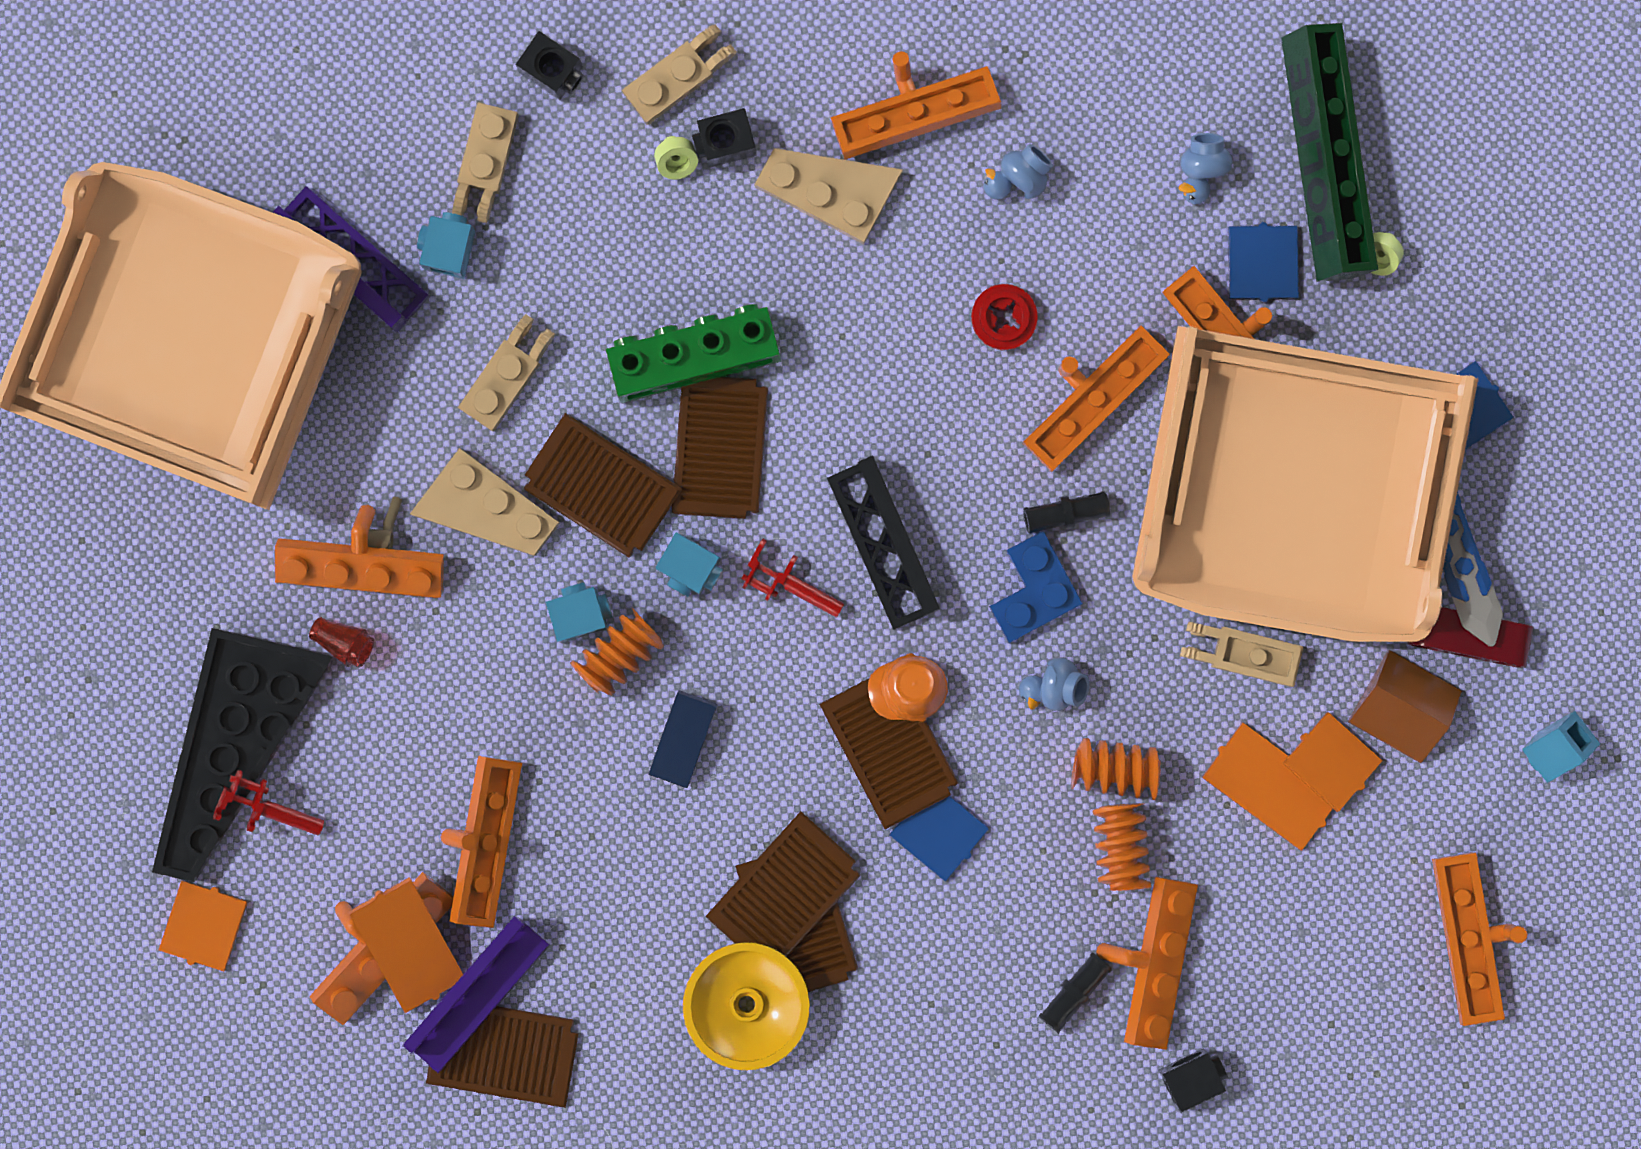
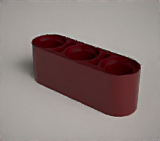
[1407,607,1534,668]

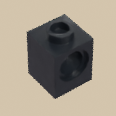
[515,31,584,101]
[692,108,757,168]
[1158,1049,1228,1113]

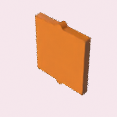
[1283,712,1383,812]
[159,880,248,972]

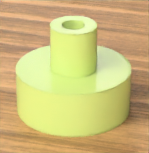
[654,136,698,180]
[1370,232,1404,276]

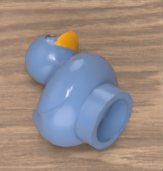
[1178,133,1233,204]
[983,144,1053,200]
[1019,658,1089,711]

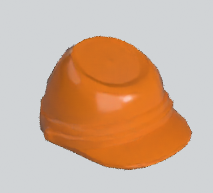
[868,653,948,722]

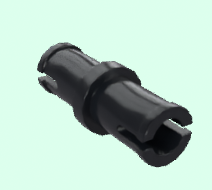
[1023,491,1110,534]
[1038,952,1112,1034]

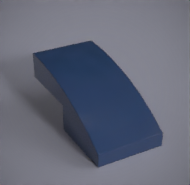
[648,690,718,788]

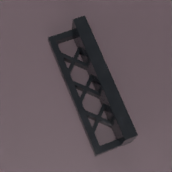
[827,455,940,630]

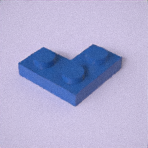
[989,531,1082,643]

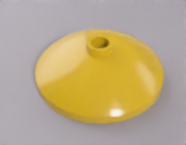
[683,942,810,1070]

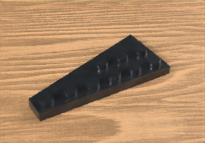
[152,628,335,882]

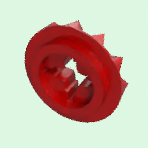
[971,284,1038,351]

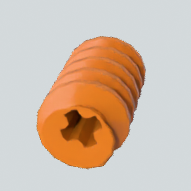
[570,607,664,696]
[1071,738,1161,800]
[1092,803,1151,891]

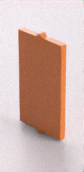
[1202,722,1333,851]
[348,877,463,1013]

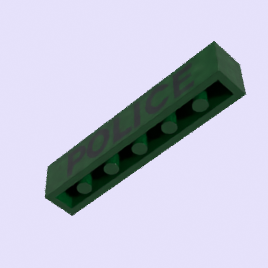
[1281,23,1378,282]

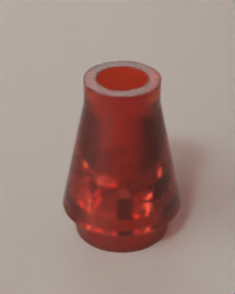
[309,617,374,668]

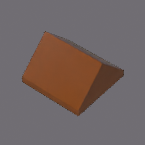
[1348,650,1462,763]

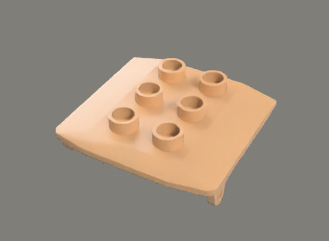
[0,162,362,510]
[1132,326,1478,642]

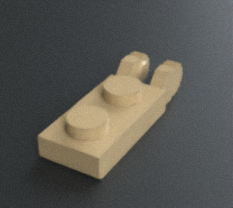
[622,24,737,125]
[452,102,519,223]
[458,314,555,432]
[1180,622,1304,687]

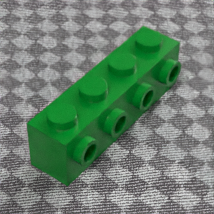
[606,304,781,404]

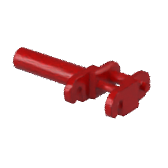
[741,538,845,618]
[213,770,324,836]

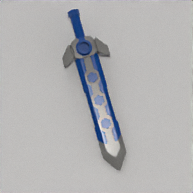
[1443,491,1503,646]

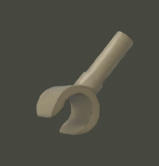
[368,496,402,549]

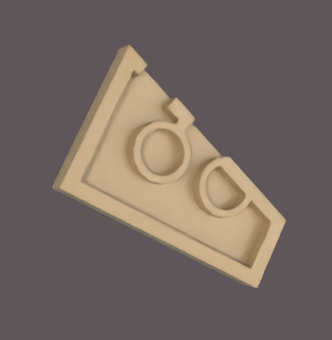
[754,148,903,244]
[410,448,560,556]

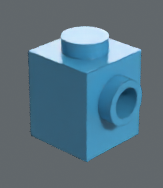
[417,212,476,279]
[655,532,723,597]
[546,582,613,643]
[1522,711,1600,783]

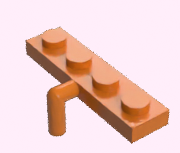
[831,51,1001,160]
[1162,266,1272,339]
[1022,325,1170,473]
[275,505,444,598]
[441,756,522,928]
[1432,852,1527,1026]
[309,872,453,1025]
[1096,877,1198,1050]

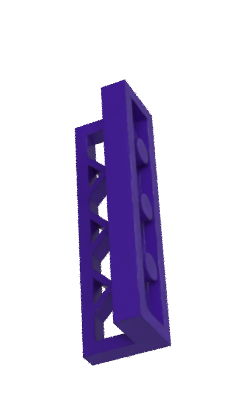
[272,186,430,333]
[402,916,550,1073]

